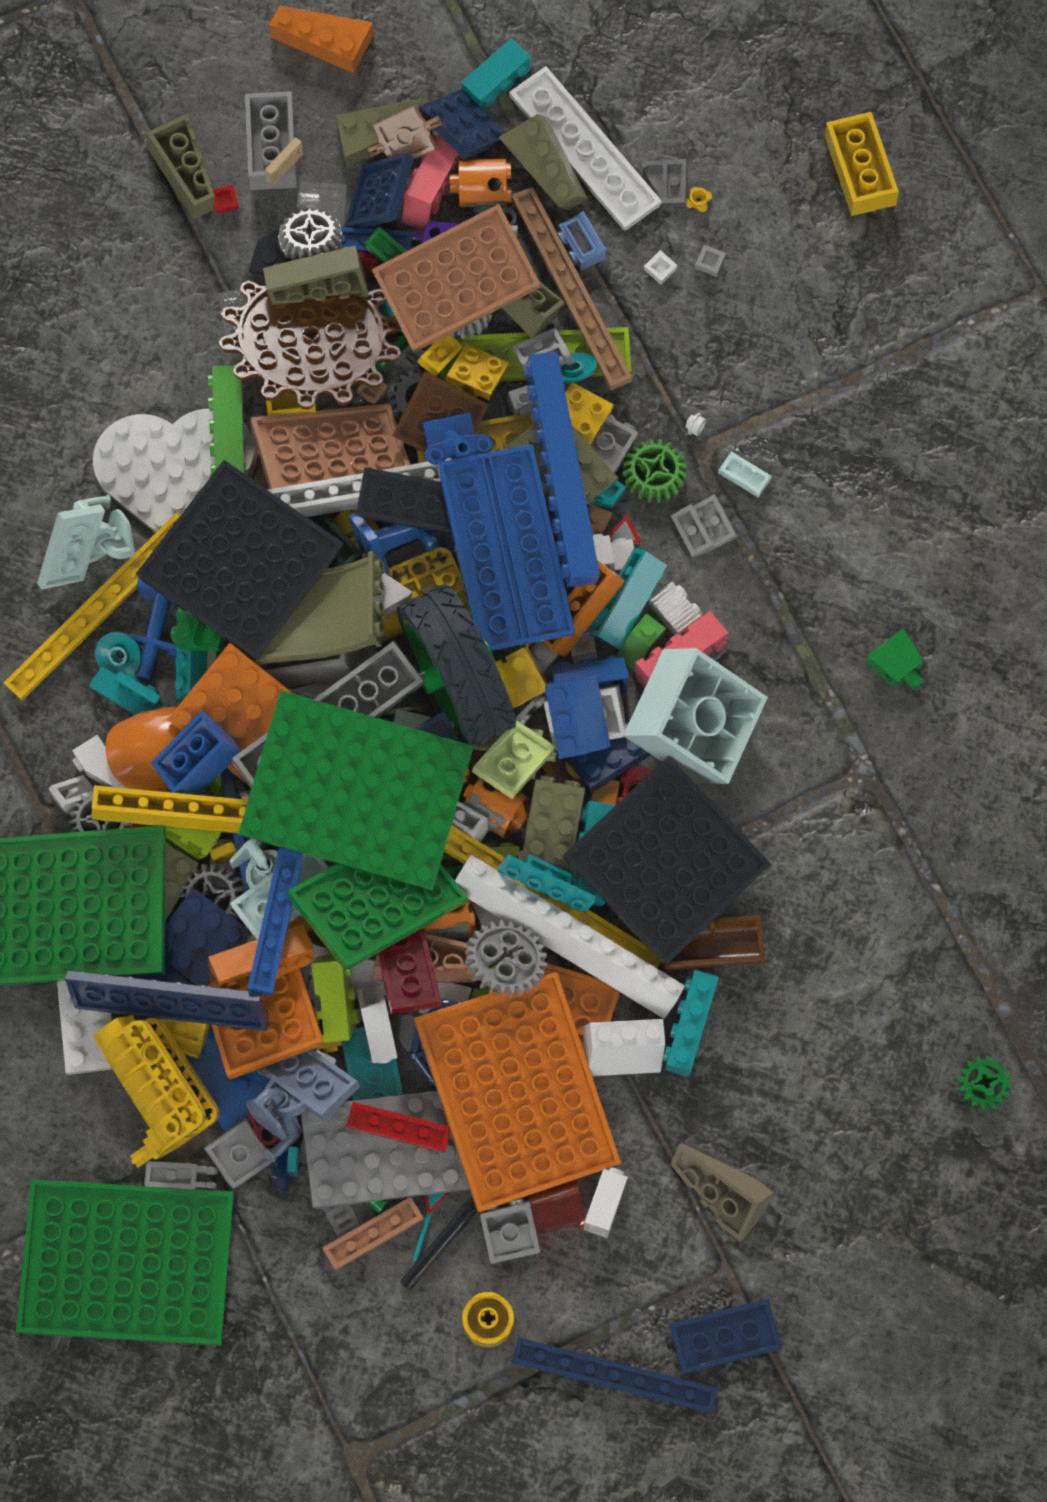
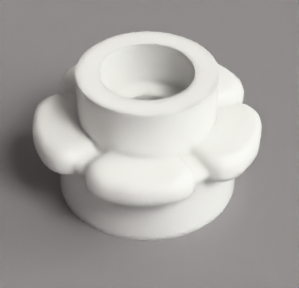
[685,413,706,436]

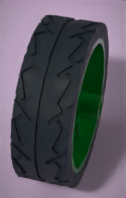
[397,583,516,748]

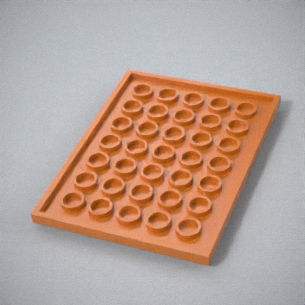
[413,971,621,1212]

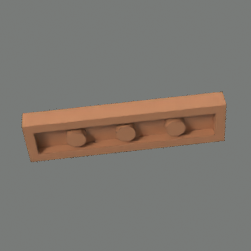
[323,1197,424,1271]

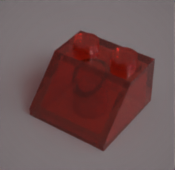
[527,1179,586,1235]

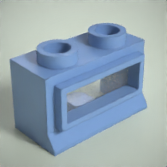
[557,211,606,271]

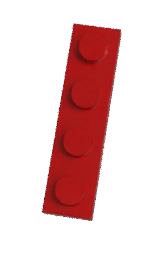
[346,1102,450,1153]

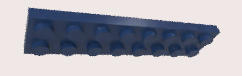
[65,971,269,1031]

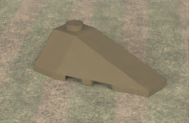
[671,1143,774,1241]

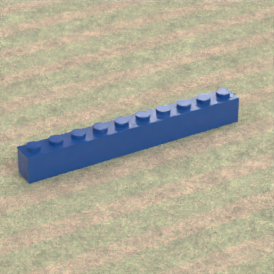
[523,352,600,587]

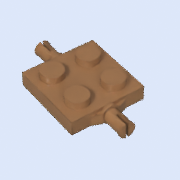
[368,105,442,159]

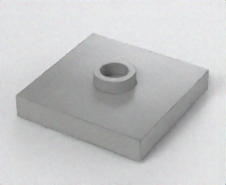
[204,1119,272,1190]

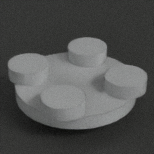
[515,694,547,724]

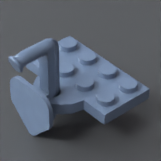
[246,1049,360,1163]

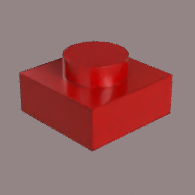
[212,184,239,215]

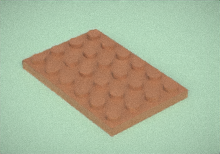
[372,204,542,353]
[250,404,410,489]

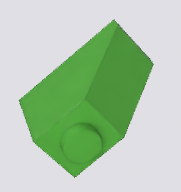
[616,614,666,673]

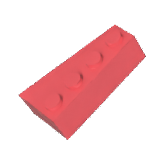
[402,134,463,231]
[634,611,729,689]

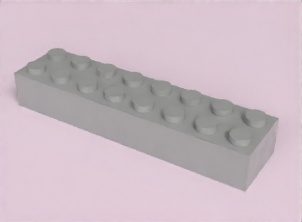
[232,641,423,789]

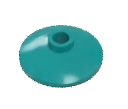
[560,353,597,383]
[95,632,141,675]

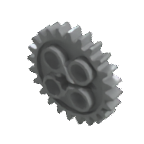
[465,920,547,998]

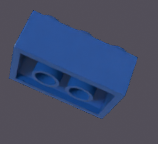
[551,655,629,693]
[545,674,611,759]
[151,710,241,795]

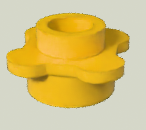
[687,187,712,212]

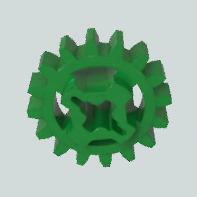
[957,1056,1013,1111]

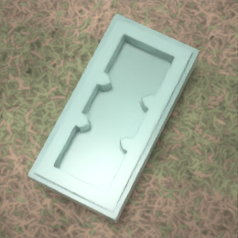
[718,451,772,498]

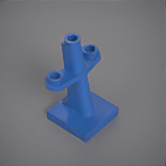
[422,413,493,465]
[349,513,437,574]
[127,578,178,681]

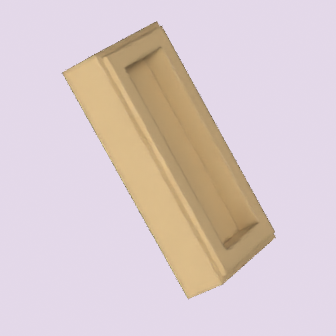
[265,137,303,186]

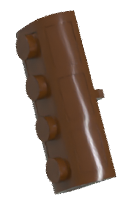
[664,915,765,971]

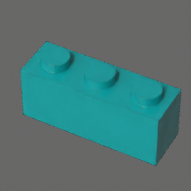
[461,38,531,108]

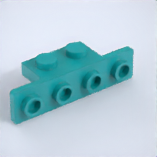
[89,667,169,715]
[497,854,596,913]

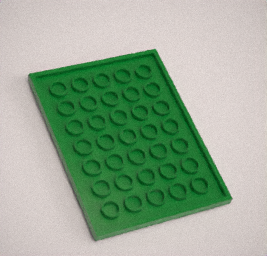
[238,690,474,891]
[0,825,166,986]
[16,1179,234,1346]

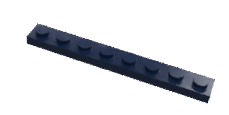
[512,1337,718,1414]

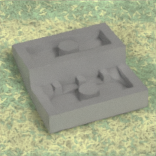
[671,494,738,557]

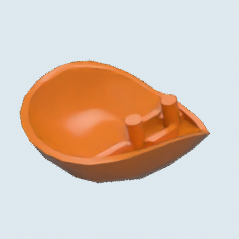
[105,707,181,793]

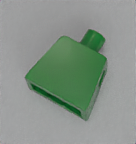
[866,629,924,691]

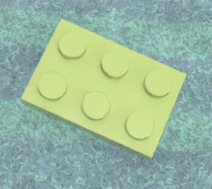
[472,720,556,799]

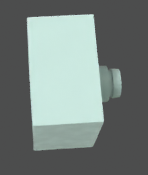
[623,648,768,784]

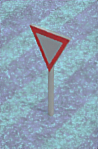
[609,514,642,544]

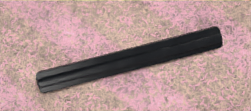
[400,1196,477,1290]

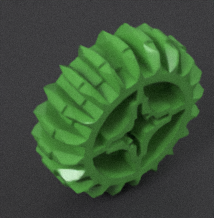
[622,439,687,503]

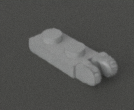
[145,1161,218,1190]

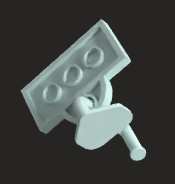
[37,495,135,590]
[229,839,329,940]

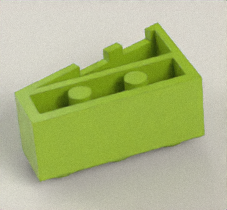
[136,824,222,862]
[312,955,360,1043]

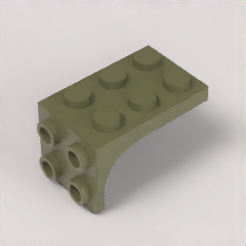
[522,776,585,867]

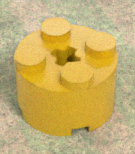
[462,1292,514,1347]

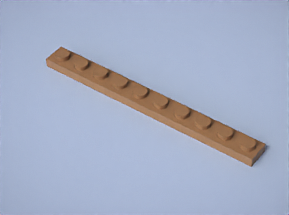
[511,187,632,390]

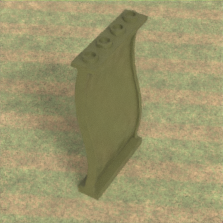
[207,551,385,670]

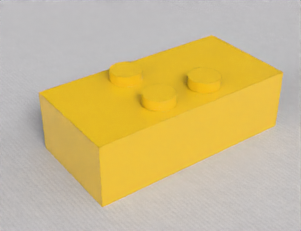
[825,112,899,216]

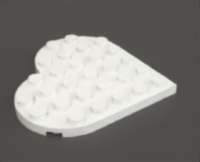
[93,409,256,533]

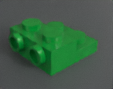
[171,607,226,652]

